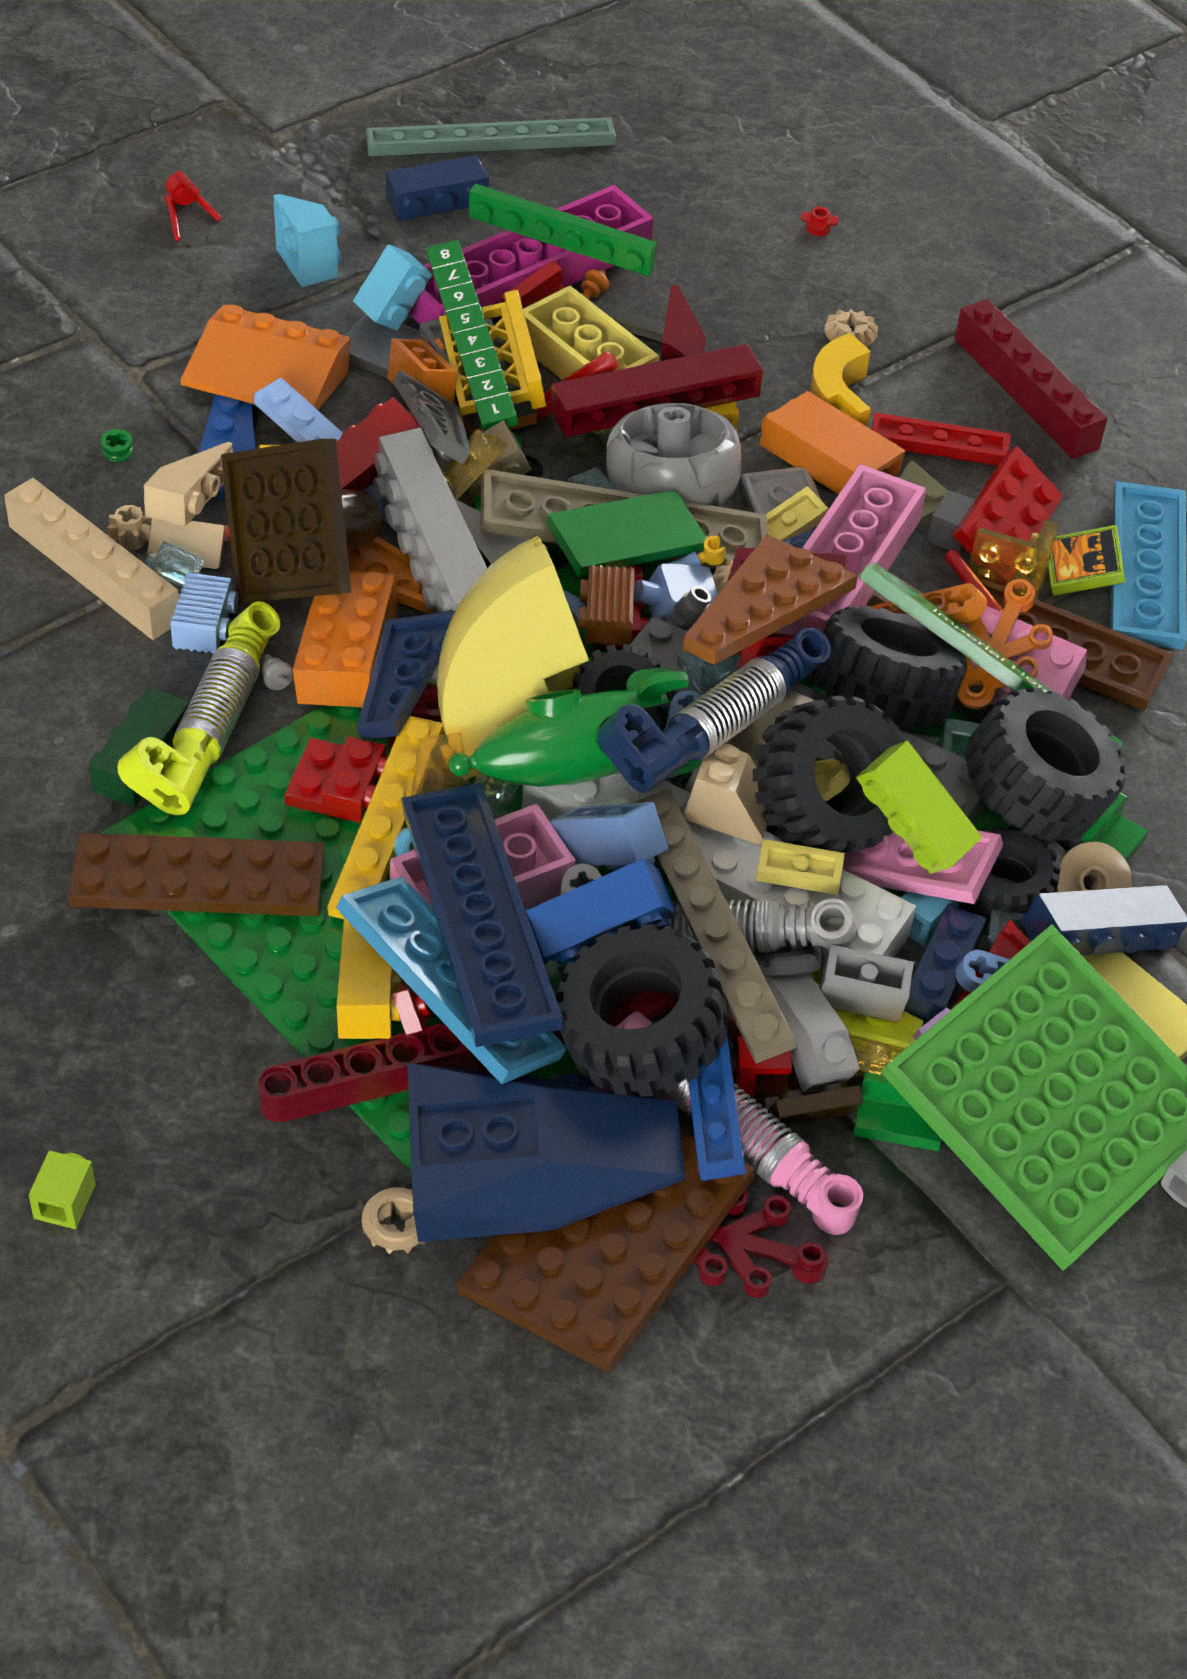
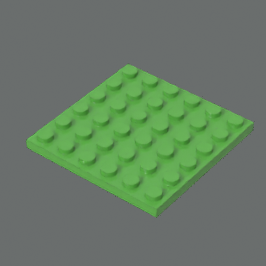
[881,924,1187,1271]

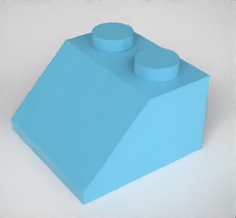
[273,194,341,287]

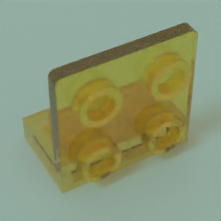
[969,520,1059,600]

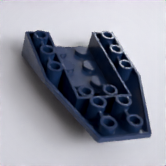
[407,1063,685,1242]

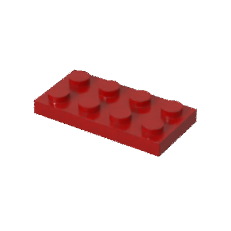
[952,446,1063,585]

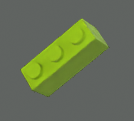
[856,740,983,874]

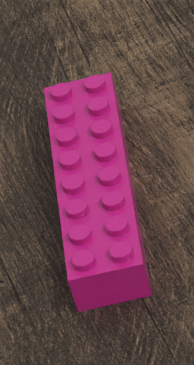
[408,185,654,324]

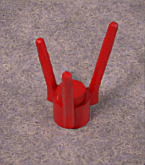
[164,170,221,242]

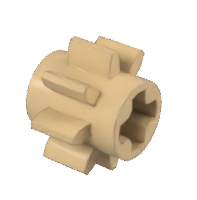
[107,505,152,551]

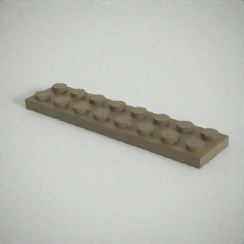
[481,469,768,569]

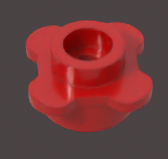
[800,206,839,236]

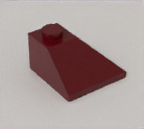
[661,284,709,361]

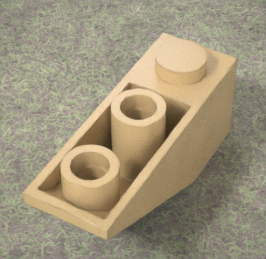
[144,442,233,527]

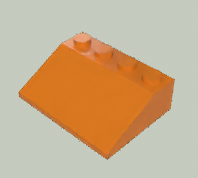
[180,305,351,410]

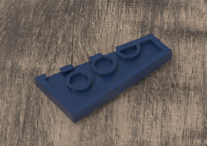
[357,611,455,740]

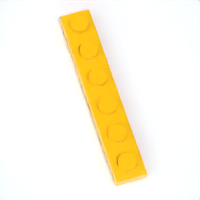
[327,716,444,919]

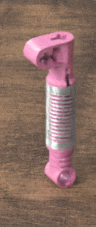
[589,1011,863,1235]

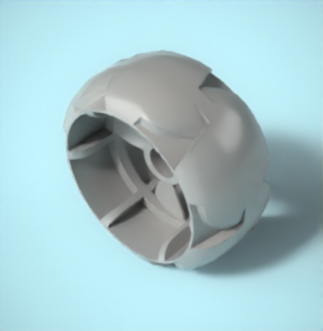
[606,403,742,507]

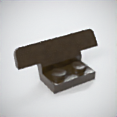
[733,1048,882,1128]

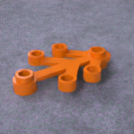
[957,579,1053,709]

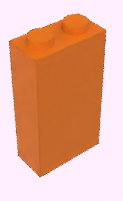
[759,391,906,494]

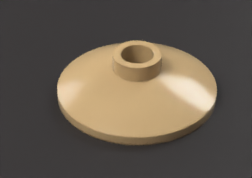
[1056,842,1132,892]

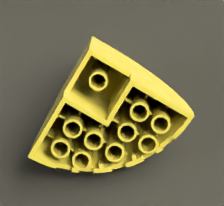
[437,536,589,780]

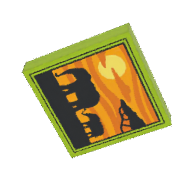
[1045,525,1126,596]

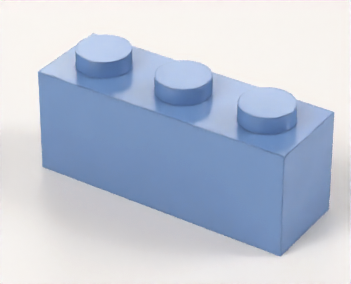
[550,802,669,870]

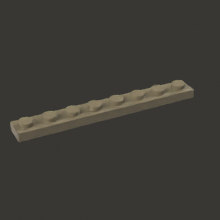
[633,788,797,1064]

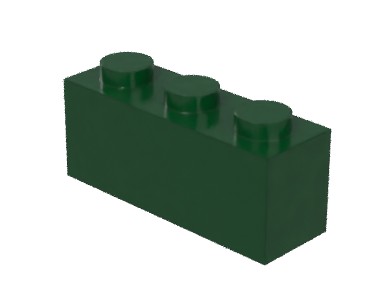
[88,687,190,807]

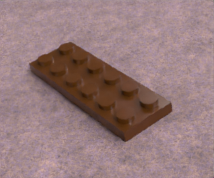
[961,576,1174,711]
[68,833,324,916]

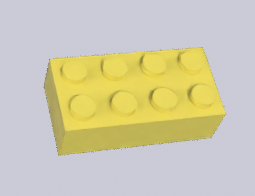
[523,286,659,380]

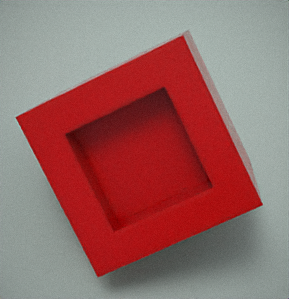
[736,1036,792,1098]

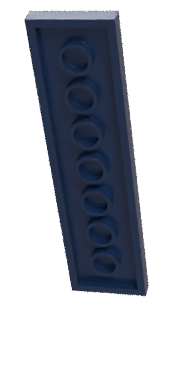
[401,783,563,1047]

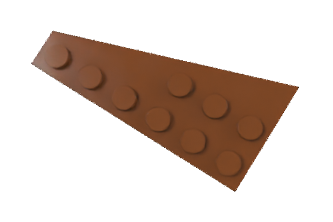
[683,534,858,665]

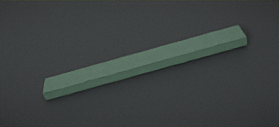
[366,117,616,156]

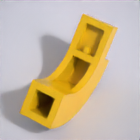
[810,332,871,427]

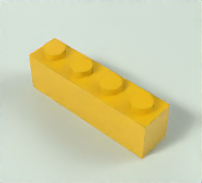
[337,917,402,1039]

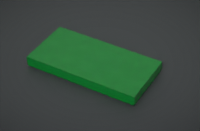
[545,490,707,576]

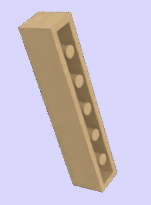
[4,478,179,640]

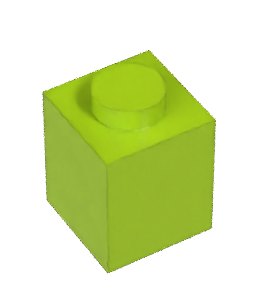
[29,1151,96,1229]

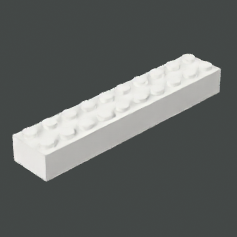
[522,748,916,965]

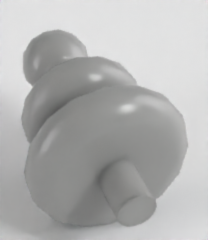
[260,654,293,690]

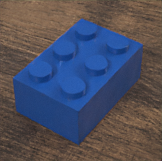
[526,859,678,966]

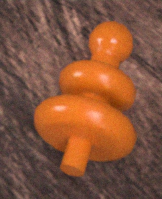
[580,269,609,300]

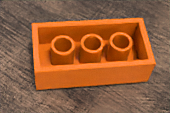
[292,572,399,707]

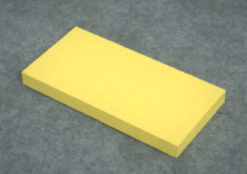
[1082,952,1187,1061]

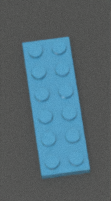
[1110,481,1187,650]
[336,876,567,1084]

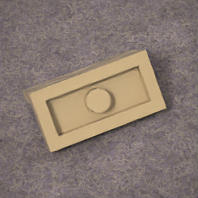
[147,518,228,569]

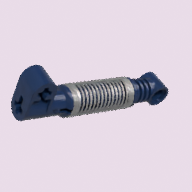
[597,627,831,793]

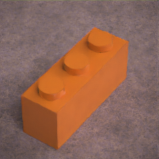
[387,338,457,403]

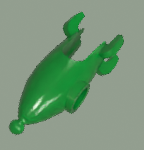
[449,668,703,787]

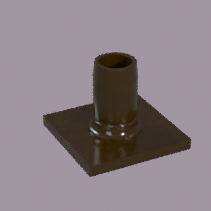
[221,438,381,604]

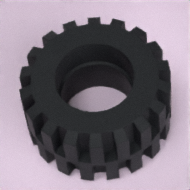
[571,644,670,745]
[958,826,1061,933]

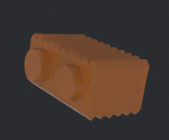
[578,565,635,645]

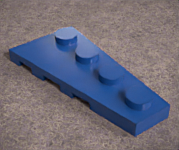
[198,394,256,500]

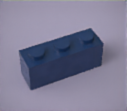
[385,155,489,221]
[904,904,986,1026]

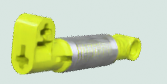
[117,601,280,815]

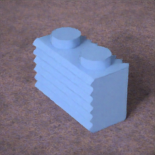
[171,573,238,654]

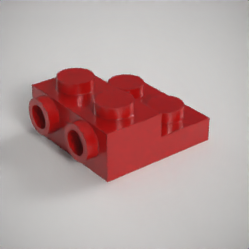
[285,736,388,823]

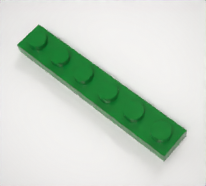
[469,183,657,277]

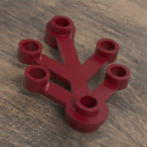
[693,1190,829,1298]

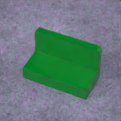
[1080,793,1149,879]
[853,1072,942,1151]

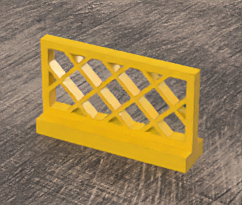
[439,290,546,415]

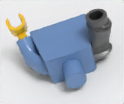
[634,535,725,632]

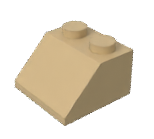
[684,743,767,846]

